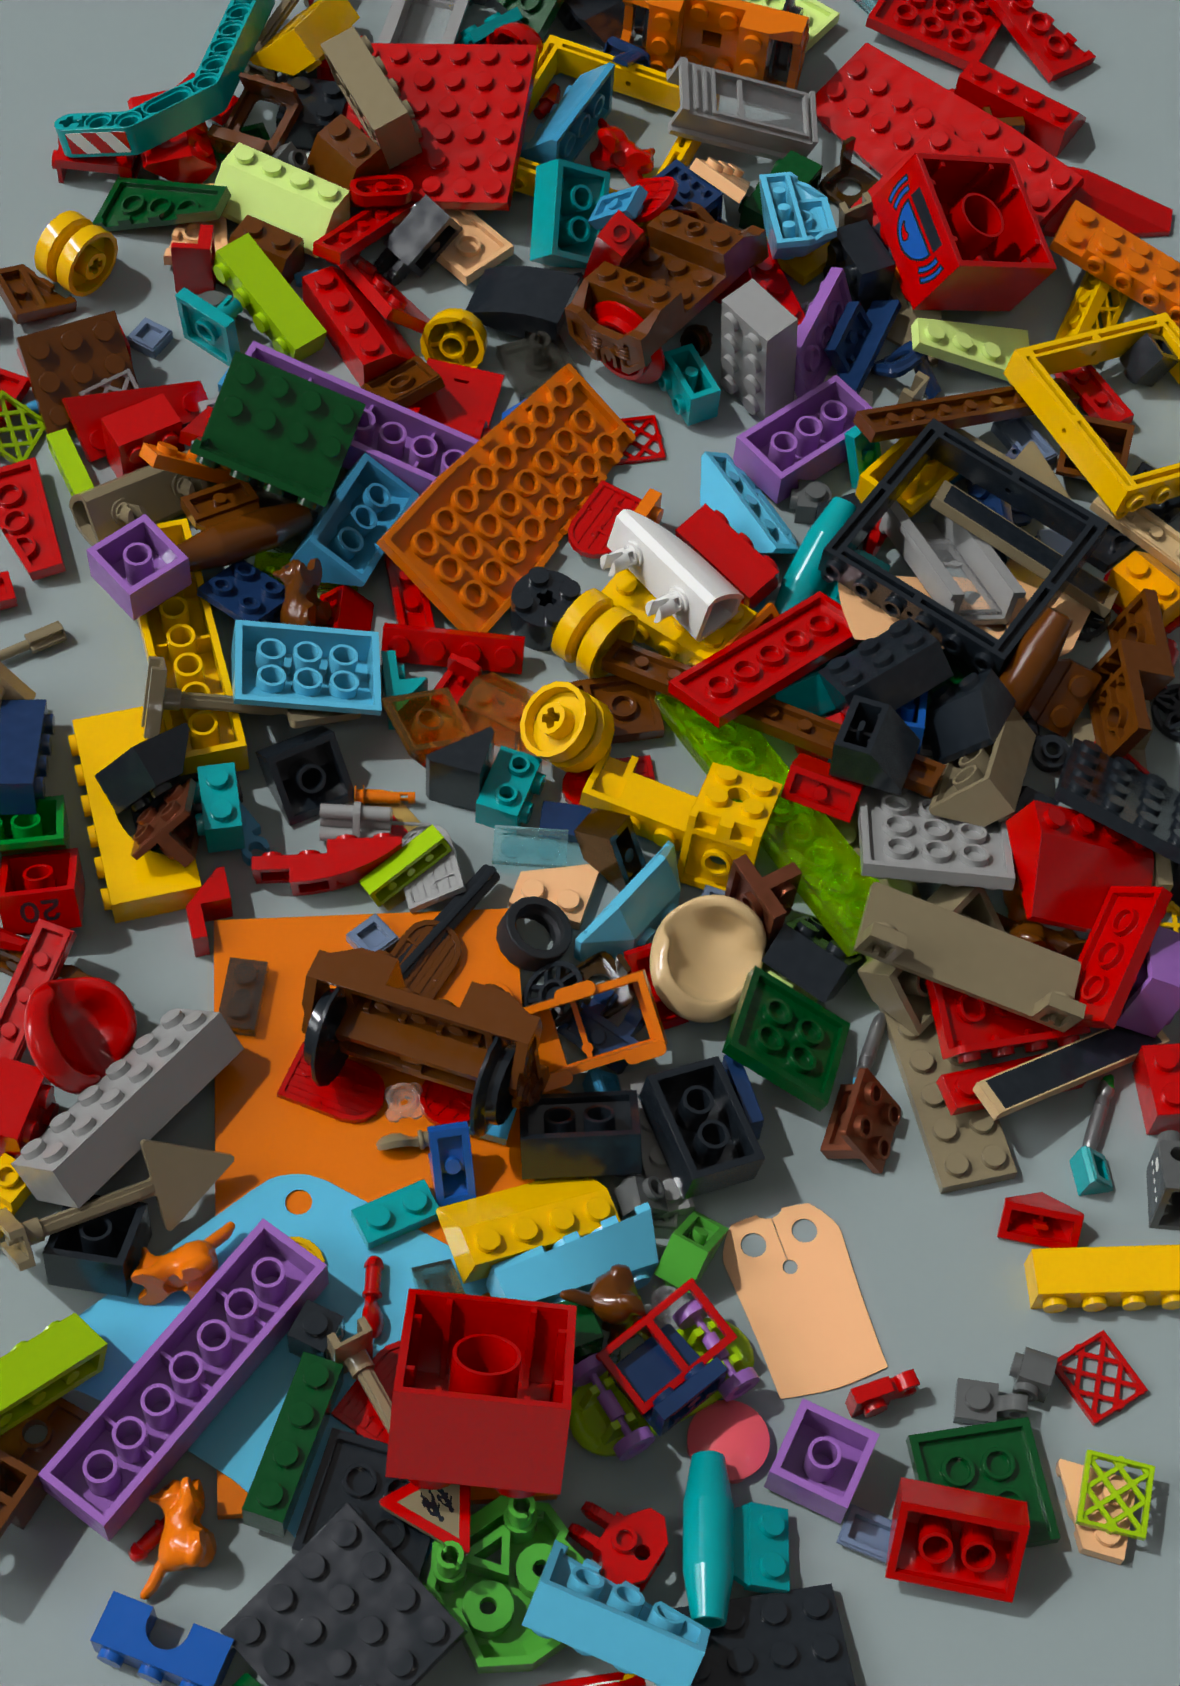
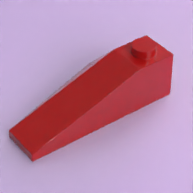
[1043,166,1173,238]

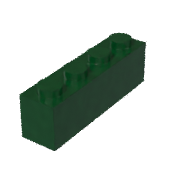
[242,1352,343,1538]

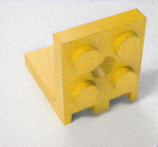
[677,762,783,891]

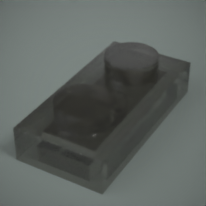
[219,957,269,1037]

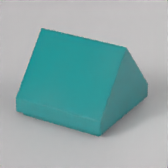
[1069,1145,1113,1196]

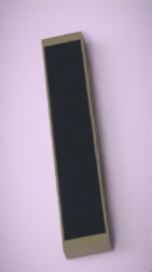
[930,480,1119,618]

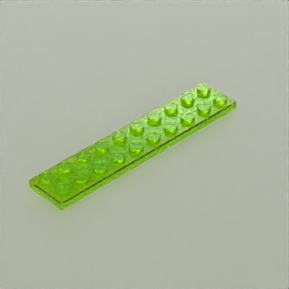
[654,694,880,957]

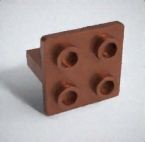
[131,778,200,868]
[820,1068,901,1173]

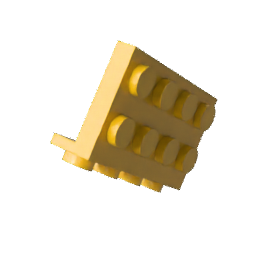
[601,568,757,667]

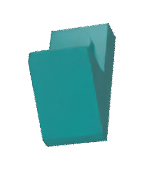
[381,650,428,730]

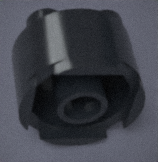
[510,567,581,651]

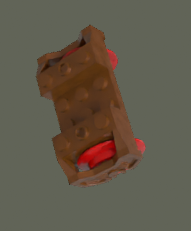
[564,201,769,384]

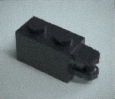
[374,194,463,286]

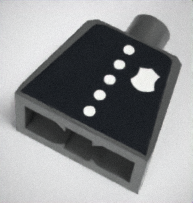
[1146,1130,1180,1230]

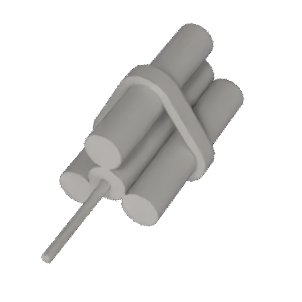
[319,801,430,841]

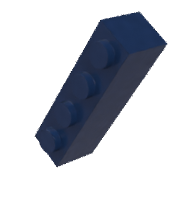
[0,699,55,815]

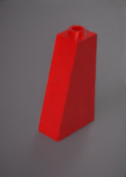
[583,209,649,279]

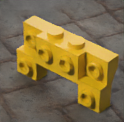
[579,746,740,857]

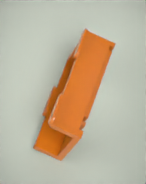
[523,969,668,1093]

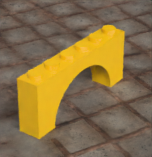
[68,706,202,924]

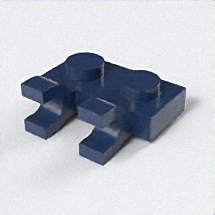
[557,990,645,1074]

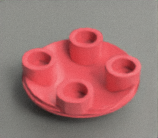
[687,1400,770,1484]

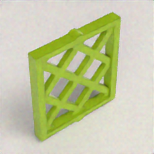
[0,390,45,464]
[1075,1449,1155,1541]

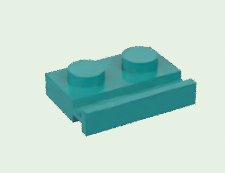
[455,7,523,44]

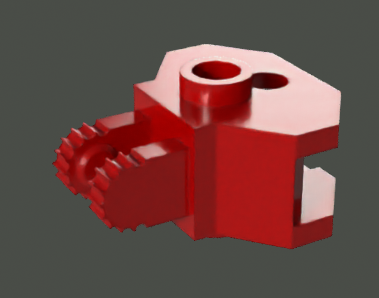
[568,1501,668,1592]

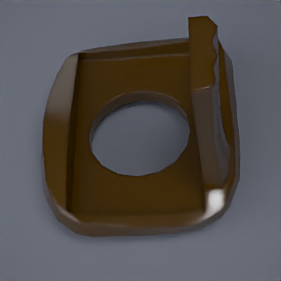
[819,136,878,209]
[566,951,635,1019]

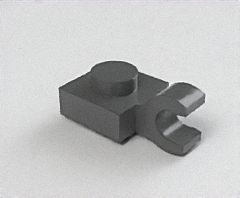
[953,1378,1028,1425]

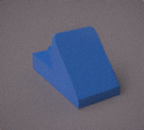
[427,1121,476,1207]

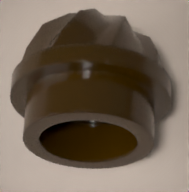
[680,324,713,357]

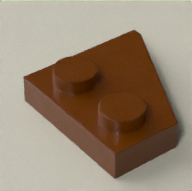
[0,264,77,324]

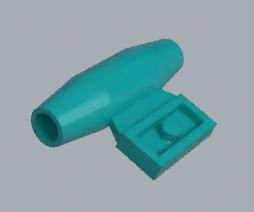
[774,497,891,614]
[683,1451,790,1629]

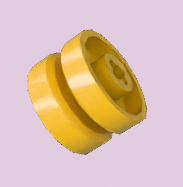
[34,210,118,297]
[551,588,638,679]
[520,681,615,773]

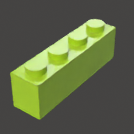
[213,233,327,361]
[0,1312,108,1436]

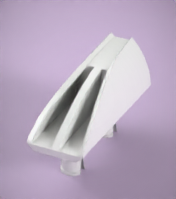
[600,509,744,642]

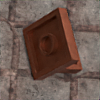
[725,854,802,955]

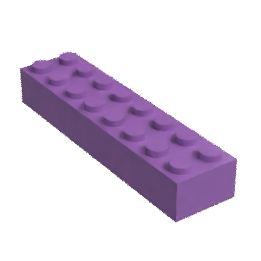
[245,341,479,496]
[38,1218,329,1542]

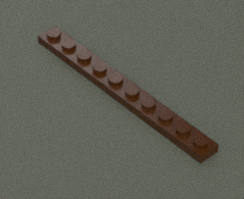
[601,638,947,798]

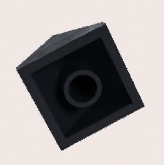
[426,726,495,812]

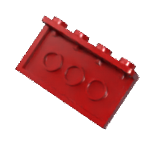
[925,979,1091,1064]

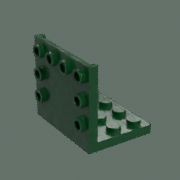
[190,351,366,510]

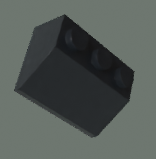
[519,1090,642,1180]

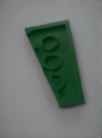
[93,177,231,232]

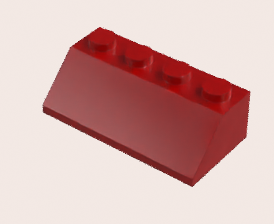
[954,59,1086,157]
[302,266,416,387]

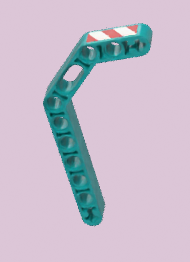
[54,0,275,158]

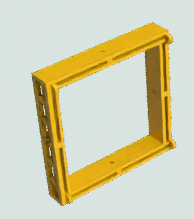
[514,34,720,236]
[1003,312,1180,520]

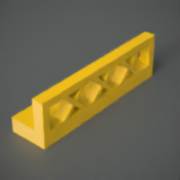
[1054,271,1128,366]

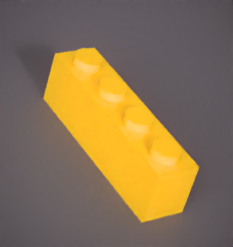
[1024,1245,1180,1313]

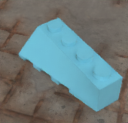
[485,1202,659,1304]
[522,1539,710,1686]

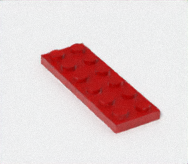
[668,591,862,728]

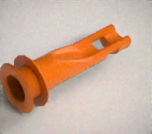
[354,784,416,806]

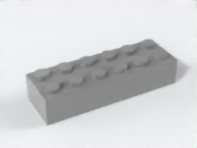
[11,1008,244,1209]

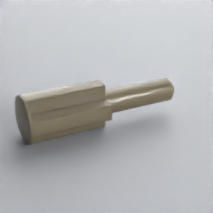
[0,621,67,662]

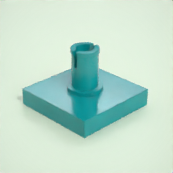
[175,287,243,366]

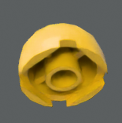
[420,308,488,368]

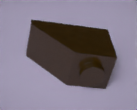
[574,808,646,891]

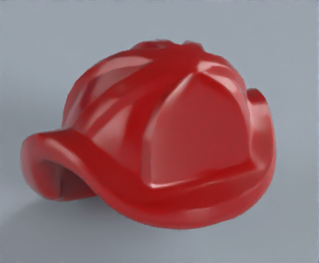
[24,977,137,1095]

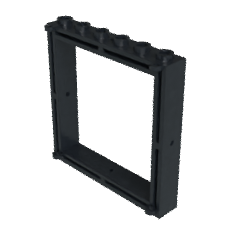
[818,418,1109,676]

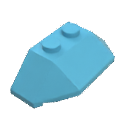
[759,172,837,260]
[700,451,798,554]
[574,840,681,961]

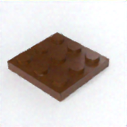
[16,310,139,434]

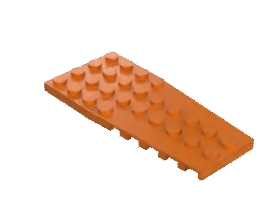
[376,363,636,633]

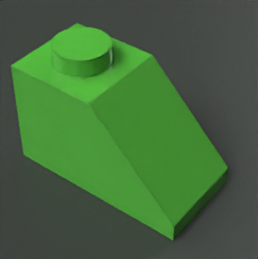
[654,1210,729,1293]

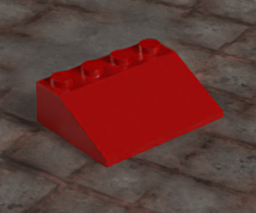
[1006,800,1155,933]

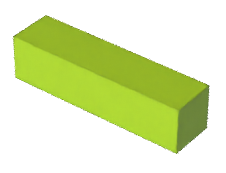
[46,428,94,497]
[359,824,452,907]

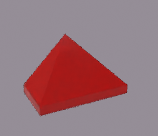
[997,1192,1084,1248]

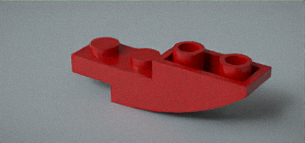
[252,833,403,896]

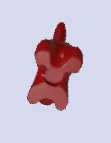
[589,118,655,186]

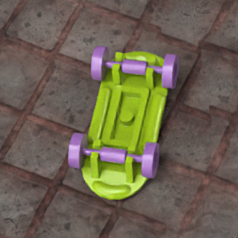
[569,1295,760,1461]

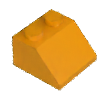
[1107,551,1180,627]

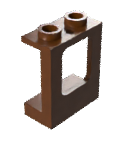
[207,72,304,156]

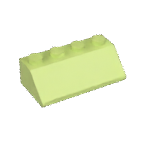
[214,142,350,259]

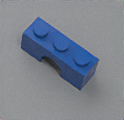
[90,1591,237,1686]

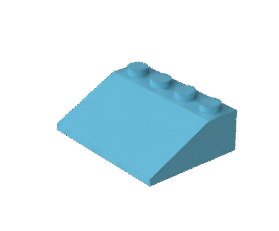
[231,619,382,716]

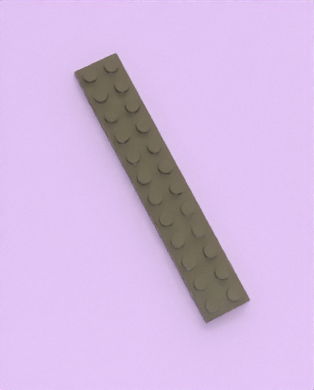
[813,806,1017,1194]

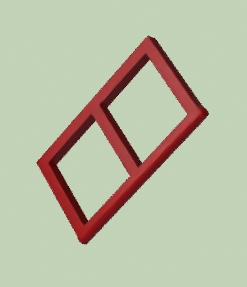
[595,1278,738,1415]

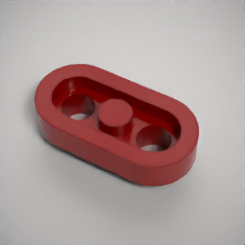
[349,174,414,208]

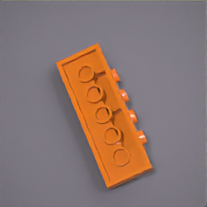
[1049,200,1180,328]

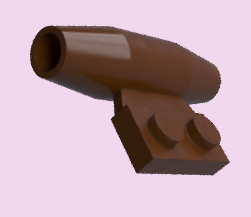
[176,478,313,572]
[998,607,1102,738]

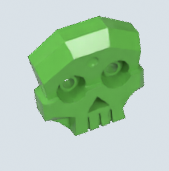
[426,1495,585,1674]

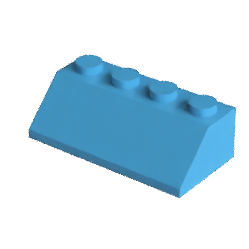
[520,62,615,164]
[290,452,420,587]

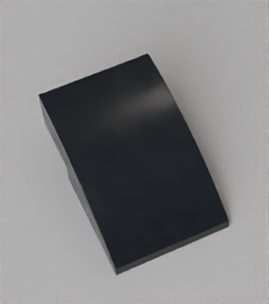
[466,266,580,341]

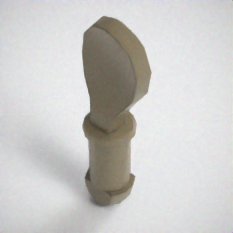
[376,1130,429,1151]

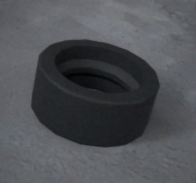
[496,896,572,972]

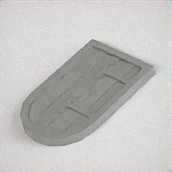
[402,824,467,913]

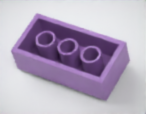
[733,375,872,504]

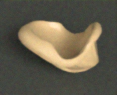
[649,895,767,1023]

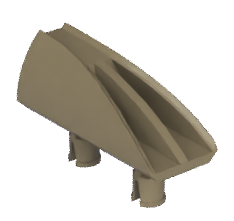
[69,450,218,546]

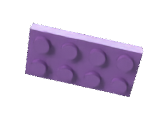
[794,267,852,399]

